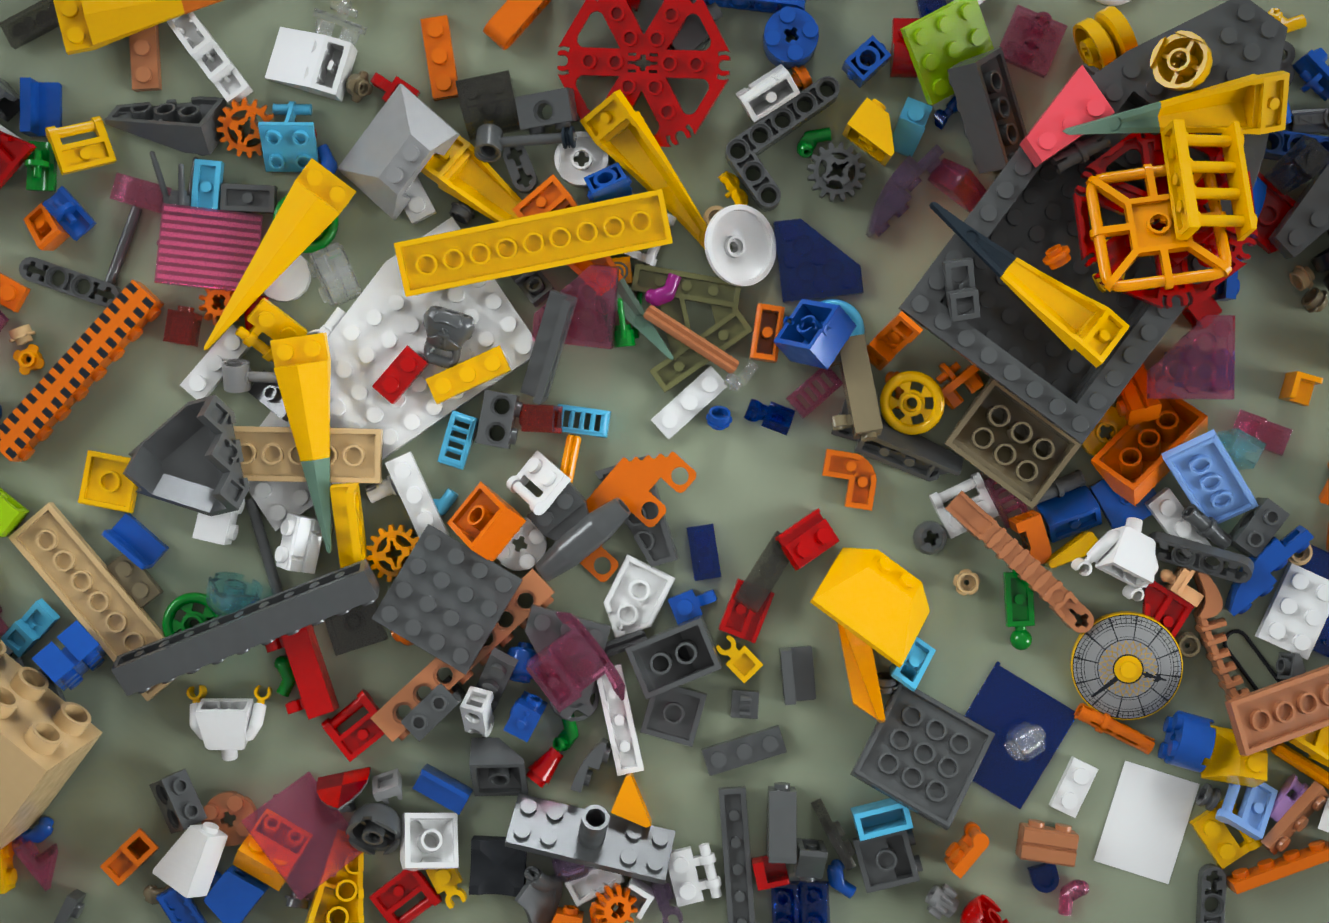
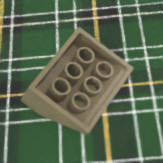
[944,378,1082,509]

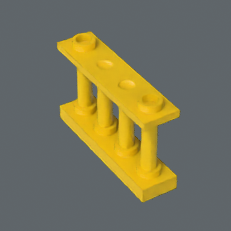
[1161,119,1258,241]

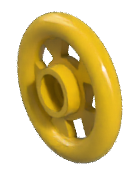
[880,371,945,435]

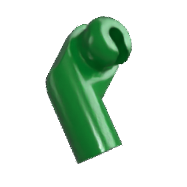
[274,656,296,697]
[553,713,579,751]

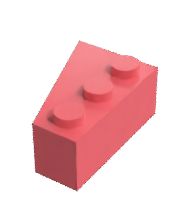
[1019,65,1115,168]

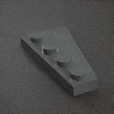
[595,456,679,567]

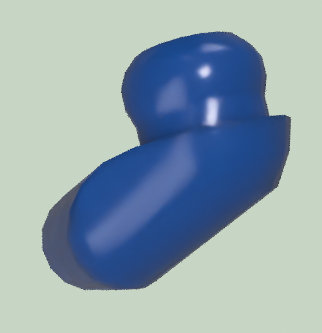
[317,144,338,175]
[826,859,857,899]

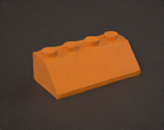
[1091,387,1208,506]

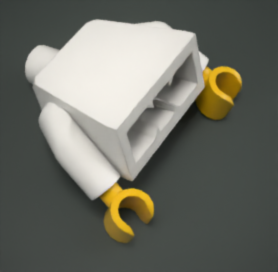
[186,685,272,761]

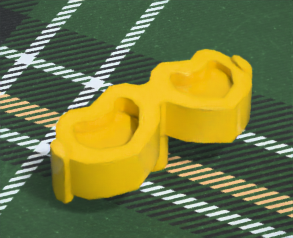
[718,171,748,205]

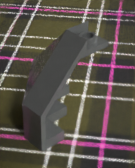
[123,394,250,516]

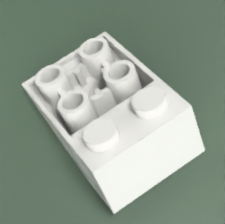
[265,27,358,102]

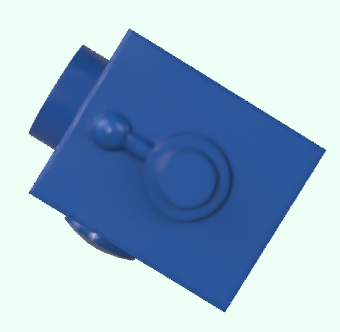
[842,35,891,88]
[584,162,633,203]
[503,690,548,742]

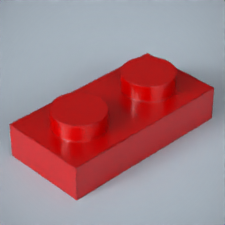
[372,345,429,404]

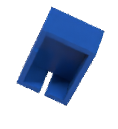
[31,620,107,691]

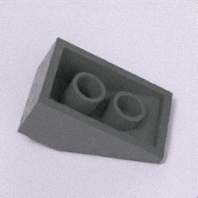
[625,615,723,699]

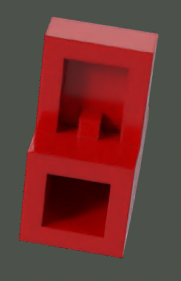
[890,18,920,78]

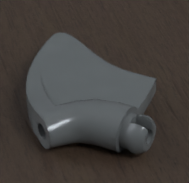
[515,866,563,923]

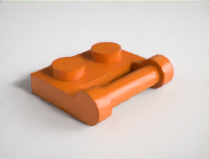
[944,822,989,879]

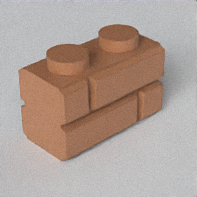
[1015,819,1079,867]

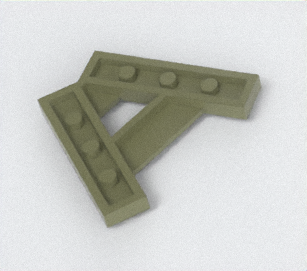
[631,263,753,393]

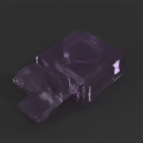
[651,882,683,923]

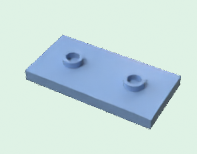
[1161,429,1259,524]

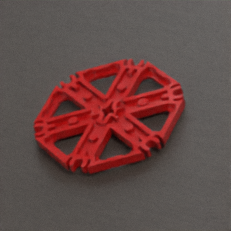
[557,0,731,147]
[1073,133,1258,309]

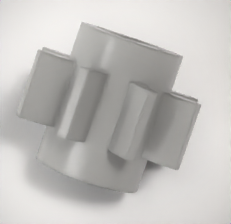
[925,883,959,920]

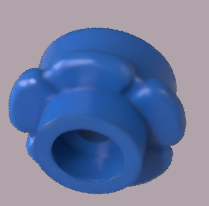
[706,406,732,430]

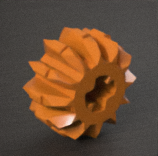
[198,281,240,326]
[591,883,638,923]

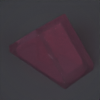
[927,158,987,212]

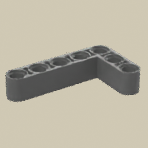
[725,76,840,211]

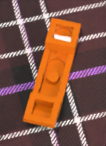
[867,311,923,371]

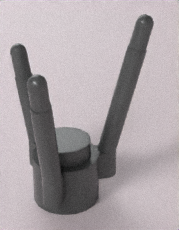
[150,151,198,209]

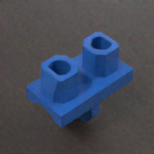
[1292,48,1329,101]
[42,186,97,241]

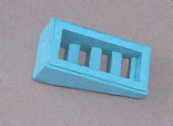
[554,404,611,438]
[437,410,480,470]

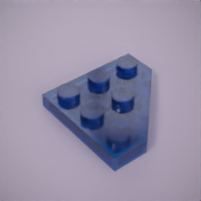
[773,218,864,303]

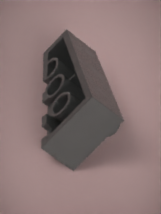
[1268,157,1329,259]

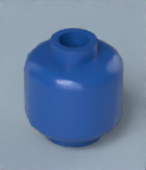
[507,642,541,683]

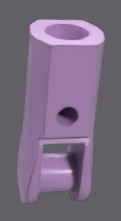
[1270,774,1309,822]

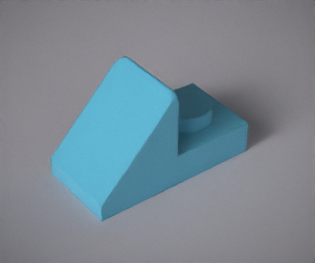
[892,97,933,158]
[889,637,936,691]

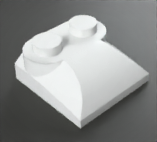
[400,813,459,871]

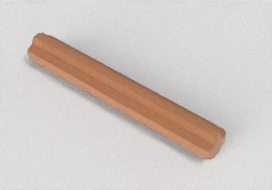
[643,305,739,374]

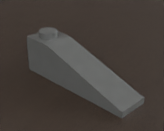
[104,96,226,156]

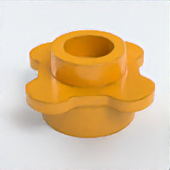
[13,344,45,375]

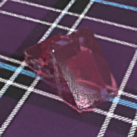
[12,836,58,891]

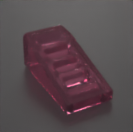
[785,367,843,419]
[983,477,1028,529]

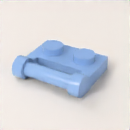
[1215,783,1278,840]

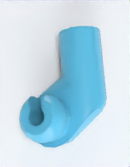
[433,488,459,516]

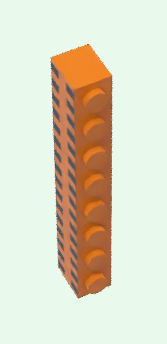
[0,279,164,462]

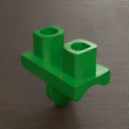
[25,141,57,192]

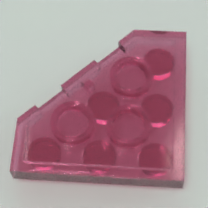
[532,264,619,349]
[1147,315,1235,400]

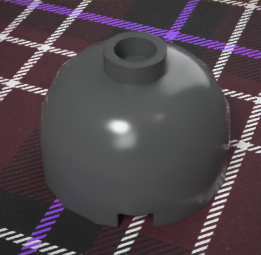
[346,803,402,855]

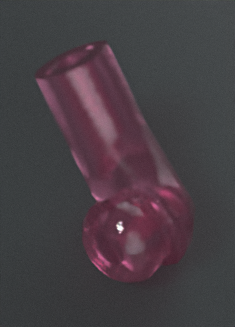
[1058,879,1089,916]

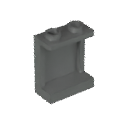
[401,675,466,742]

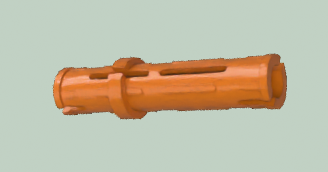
[1074,703,1155,754]

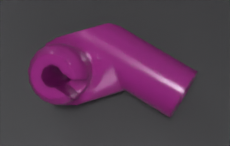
[645,273,681,306]

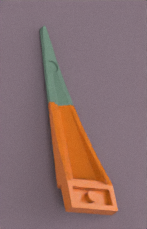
[512,174,674,360]

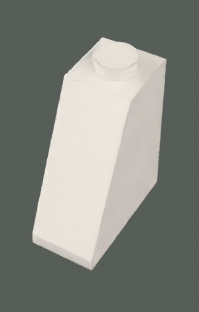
[152,822,228,898]

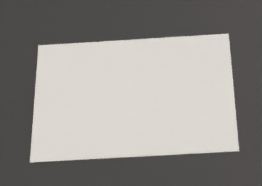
[1094,761,1200,884]

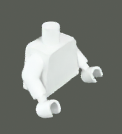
[1071,517,1159,602]

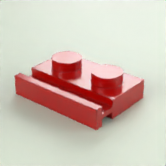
[774,508,840,571]
[718,578,775,644]

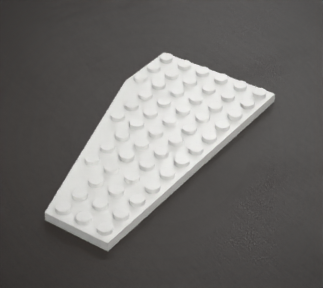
[248,217,536,531]

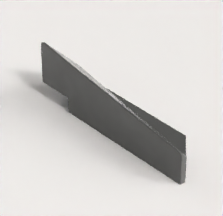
[831,399,963,481]

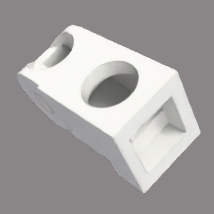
[460,686,494,737]

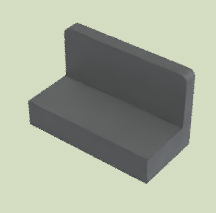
[779,646,816,705]

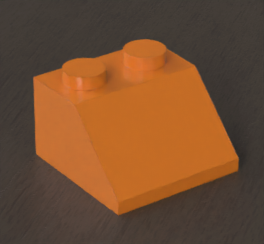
[447,481,526,562]

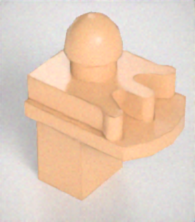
[1160,566,1204,607]

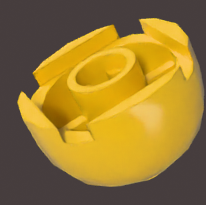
[1150,30,1213,92]

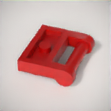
[321,689,384,762]
[369,870,442,923]

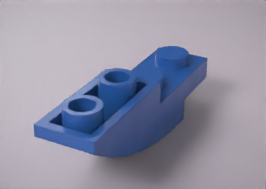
[1224,525,1314,616]

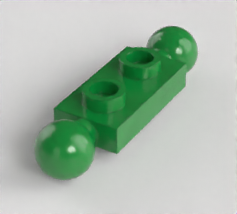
[1003,570,1035,650]

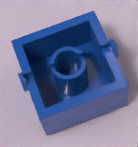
[773,299,856,370]

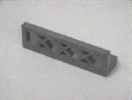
[520,289,578,405]

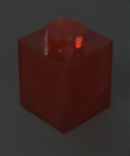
[163,305,203,347]
[519,404,563,434]

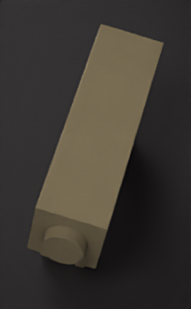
[821,334,883,442]

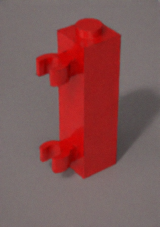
[265,625,339,720]

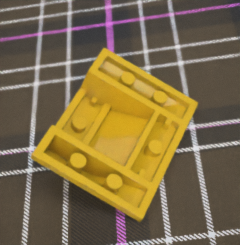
[810,547,930,668]

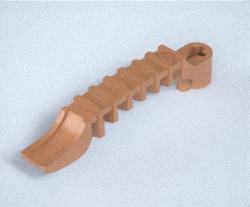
[945,491,1094,633]
[1193,571,1250,701]

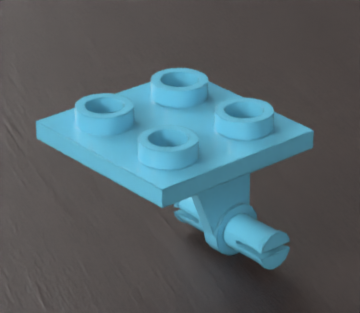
[258,101,319,172]

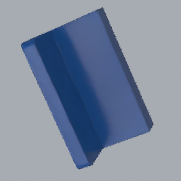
[20,77,62,137]
[1037,485,1102,543]
[101,513,169,570]
[412,763,473,815]

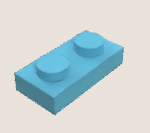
[190,159,224,213]

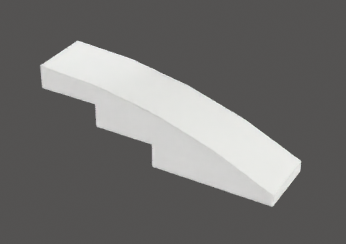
[166,12,253,107]

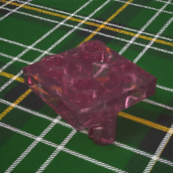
[998,5,1067,78]

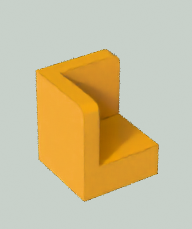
[1279,371,1323,406]

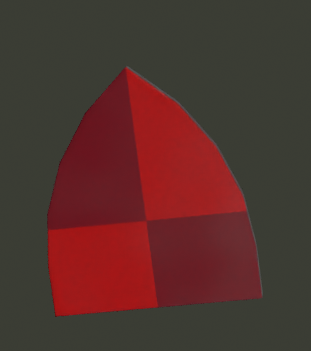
[317,767,371,813]

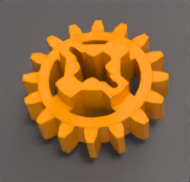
[366,524,419,582]

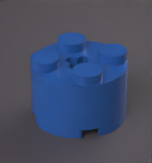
[763,6,819,69]
[1158,710,1216,773]

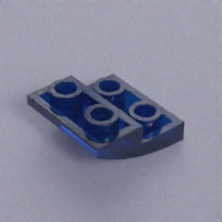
[771,881,830,923]

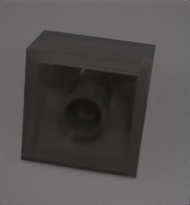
[455,70,521,141]

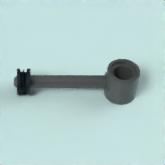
[474,124,577,163]

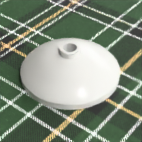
[704,204,777,286]

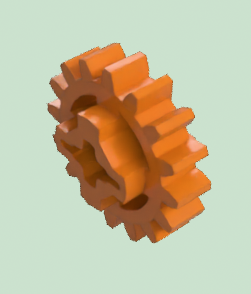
[217,97,275,158]

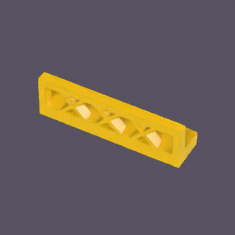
[330,483,369,569]

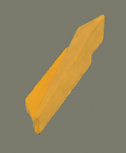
[837,623,885,723]

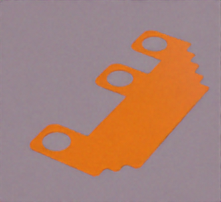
[580,452,696,582]

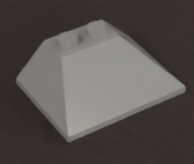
[337,83,460,220]

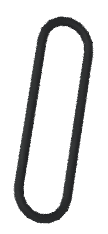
[1223,629,1281,690]

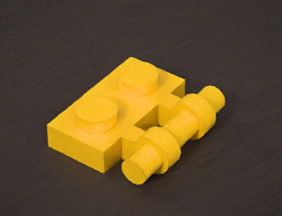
[235,297,308,362]

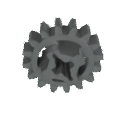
[807,142,866,202]

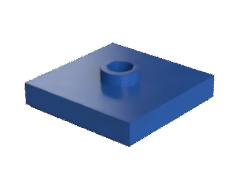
[1089,479,1156,529]

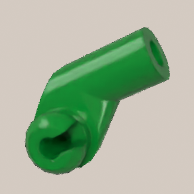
[797,127,832,158]

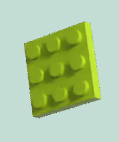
[900,0,994,105]

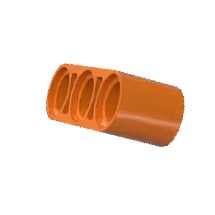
[483,0,551,50]

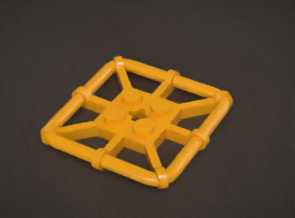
[1086,160,1232,292]

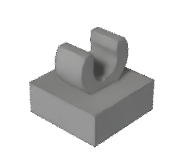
[372,768,402,805]

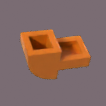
[100,828,159,886]

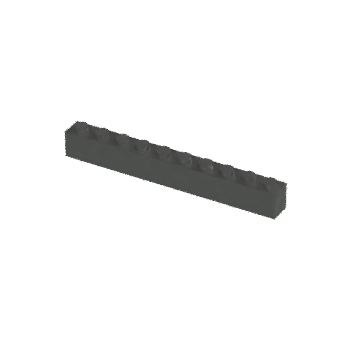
[111,559,380,696]

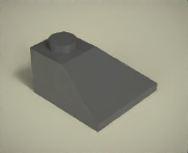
[469,737,528,796]

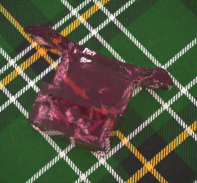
[526,611,625,712]

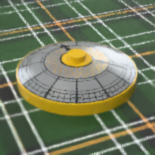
[1070,611,1183,720]

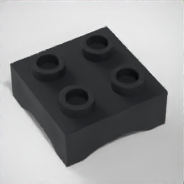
[469,835,527,897]

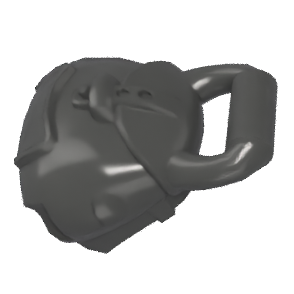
[423,306,475,369]

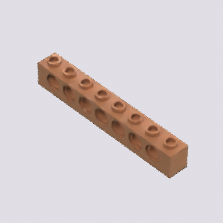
[371,568,555,742]

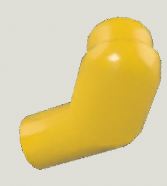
[1268,8,1307,33]

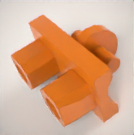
[935,362,984,410]

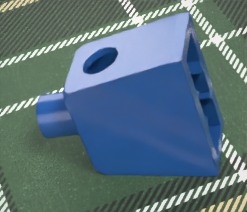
[203,865,270,923]

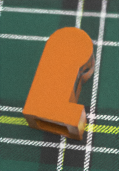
[1008,509,1052,564]

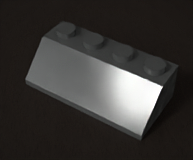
[948,47,1027,174]

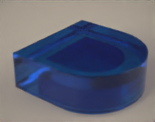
[1027,863,1059,893]

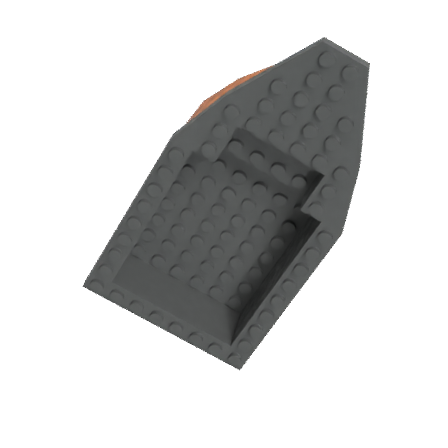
[898,0,1288,444]

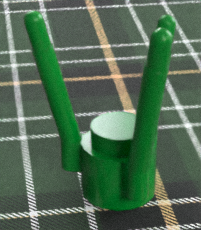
[595,291,642,348]

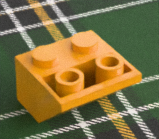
[233,809,313,891]

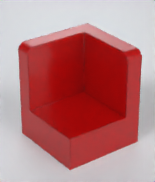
[1182,288,1222,331]
[751,855,790,891]

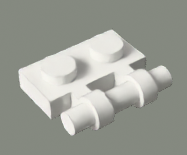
[668,843,722,907]

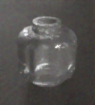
[1004,721,1046,762]

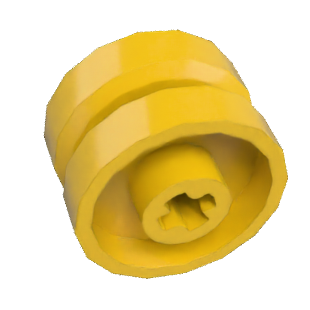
[1073,6,1138,70]

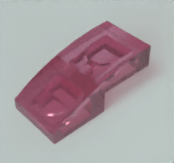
[109,173,172,215]
[1230,409,1293,456]

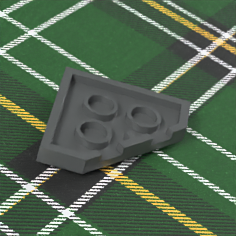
[524,604,611,705]

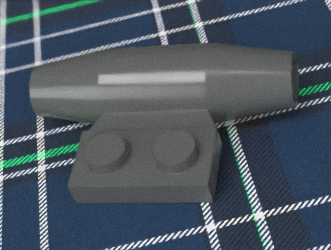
[527,482,631,581]

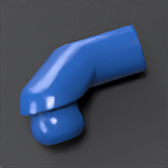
[15,817,54,843]

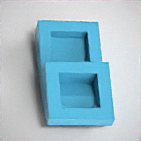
[1,598,60,658]

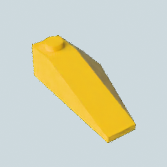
[305,830,364,923]

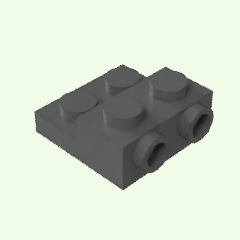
[852,828,923,893]

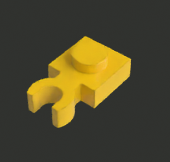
[716,634,764,683]
[425,868,467,909]

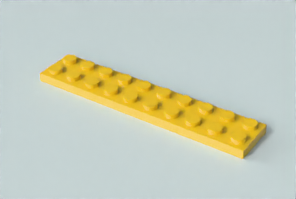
[394,189,673,297]

